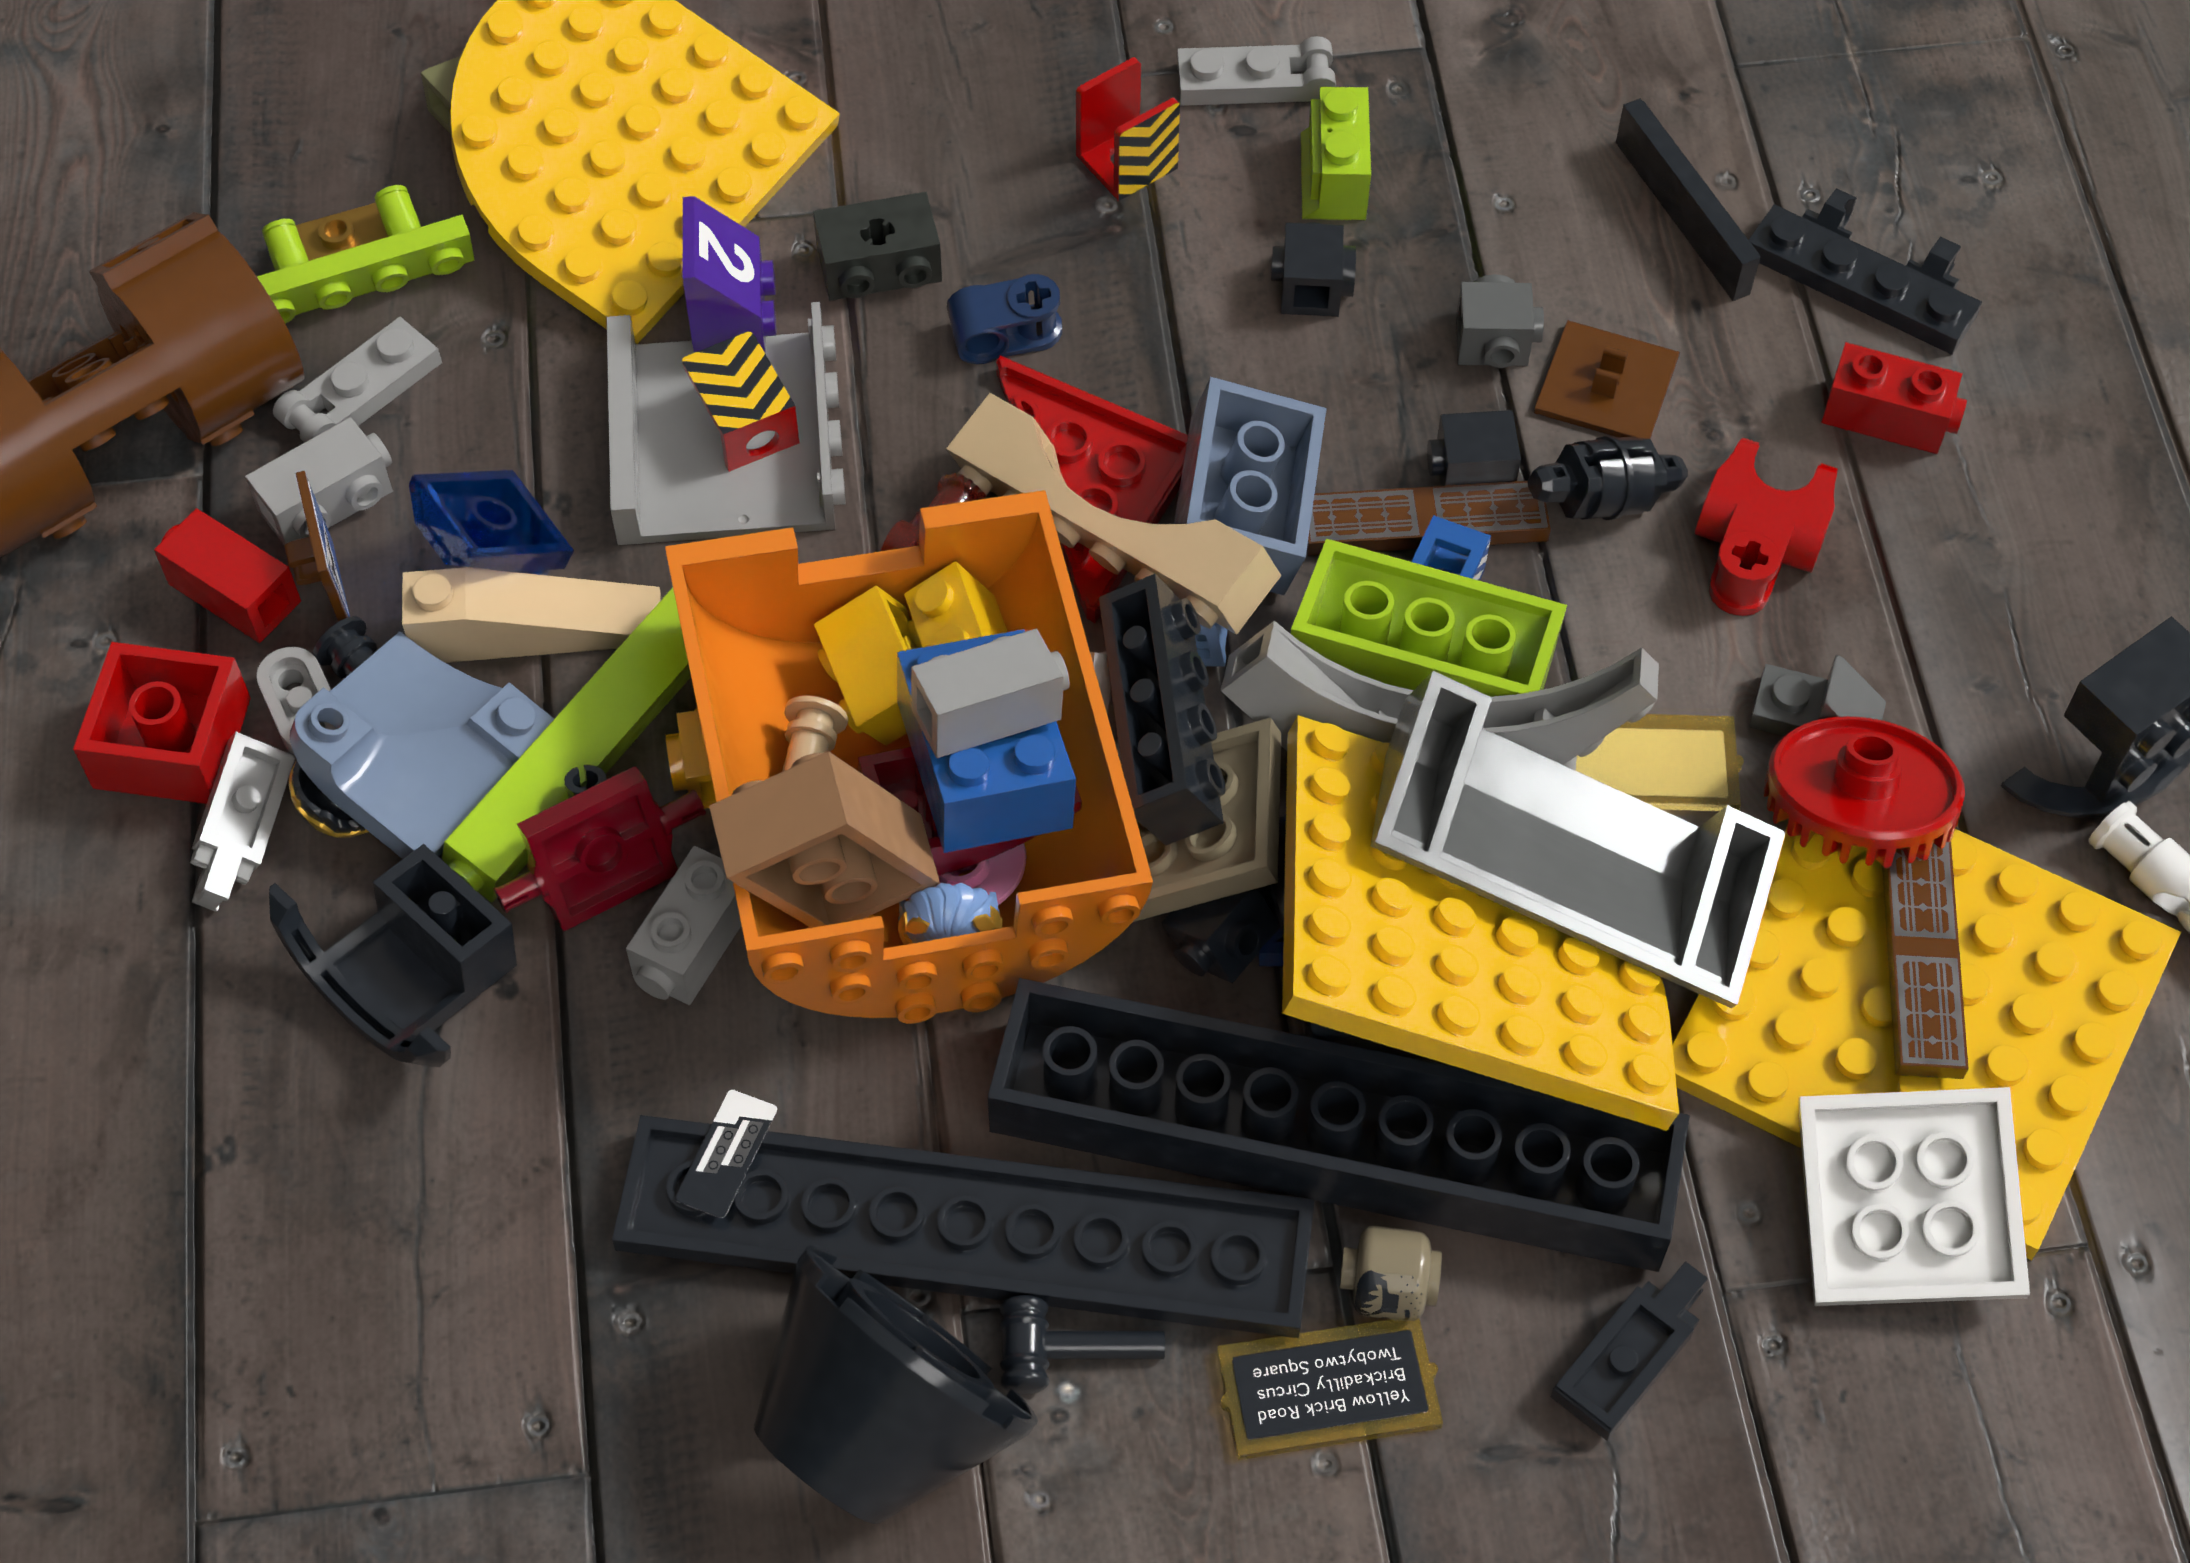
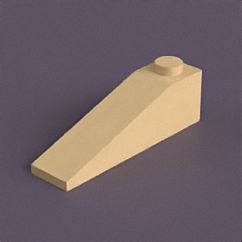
[402,567,661,663]

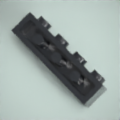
[1099,574,1226,845]

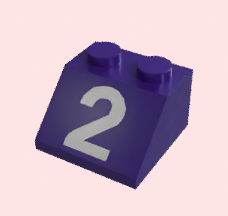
[682,196,777,354]

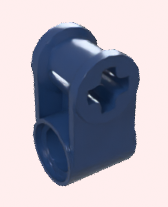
[946,274,1062,364]

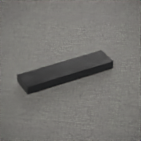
[1616,98,1761,301]

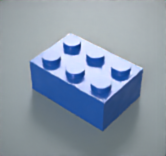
[897,629,1076,853]

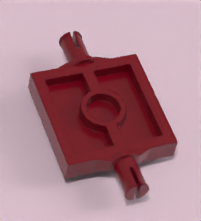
[493,766,706,932]

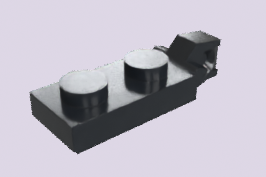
[1551,1261,1708,1441]

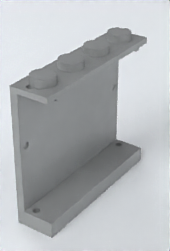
[607,302,846,545]

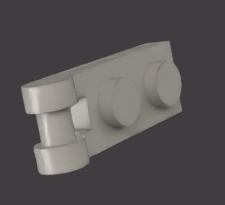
[1177,36,1336,106]
[273,317,442,443]

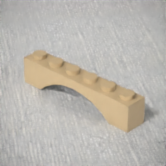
[946,393,1281,635]

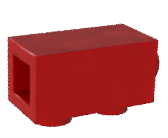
[1821,342,1967,454]
[154,508,301,643]

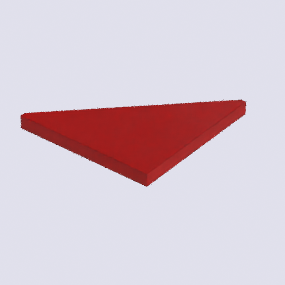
[996,355,1188,623]

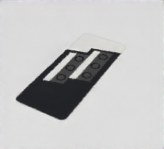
[675,1090,777,1218]

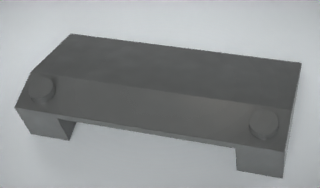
[1370,671,1786,1008]

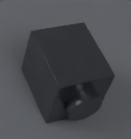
[1427,410,1521,486]

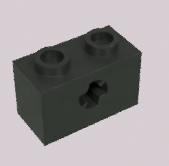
[813,191,942,301]

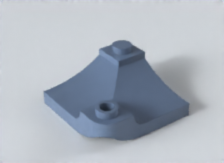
[290,631,554,859]

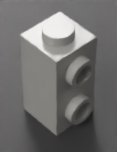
[245,417,393,545]
[911,628,1070,758]
[626,846,741,1005]

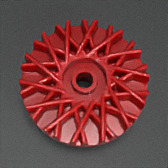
[1763,716,1965,868]

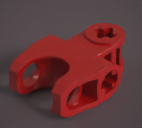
[1695,438,1838,616]

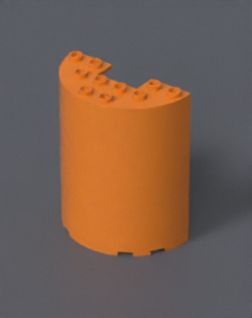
[665,490,1153,1024]

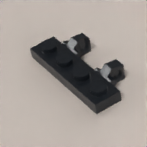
[1749,188,1982,355]

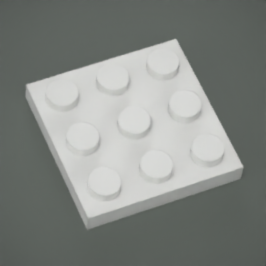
[1798,1087,2030,1306]

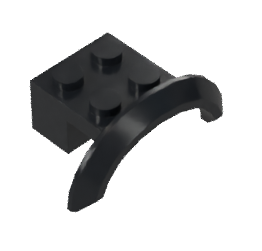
[2001,616,2190,817]
[269,844,517,1067]

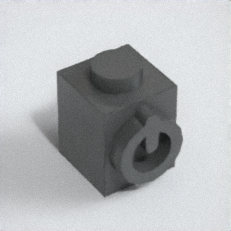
[1456,274,1544,368]

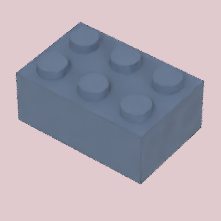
[1174,377,1326,595]

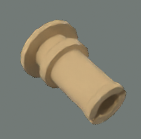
[782,696,848,772]

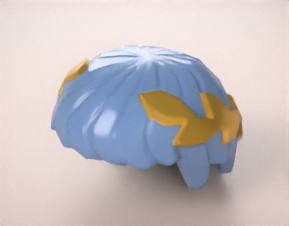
[898,883,1002,945]

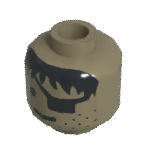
[1339,1226,1442,1321]

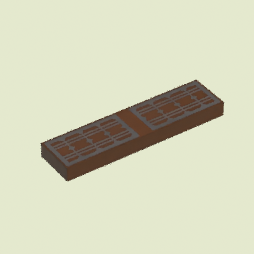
[1307,481,1551,556]
[1882,842,1969,1079]

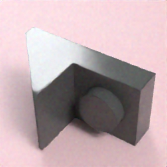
[1749,655,1886,736]

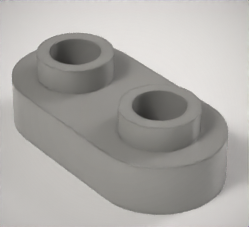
[257,647,336,756]

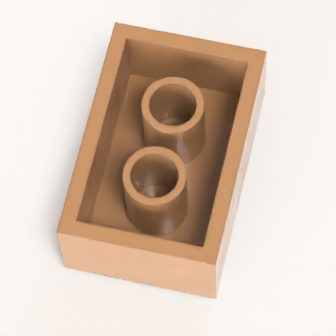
[709,751,940,928]

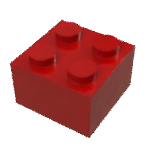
[73,642,251,804]

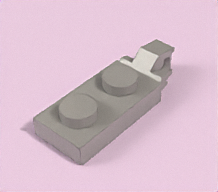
[190,732,295,912]

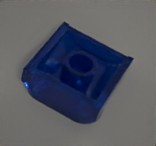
[409,470,574,576]

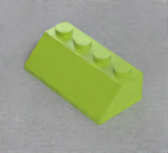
[1290,539,1567,697]

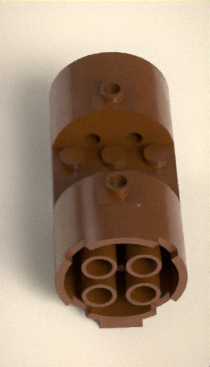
[0,212,304,558]

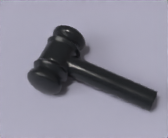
[999,1295,1165,1395]

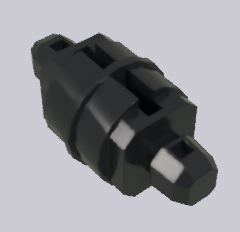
[1528,435,1688,520]

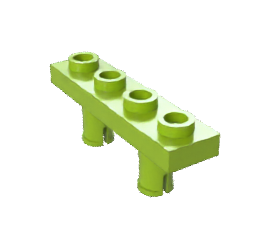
[257,185,475,324]

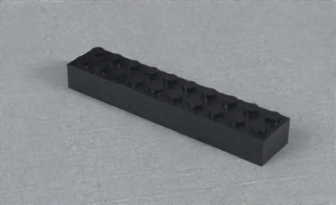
[987,978,1690,1272]

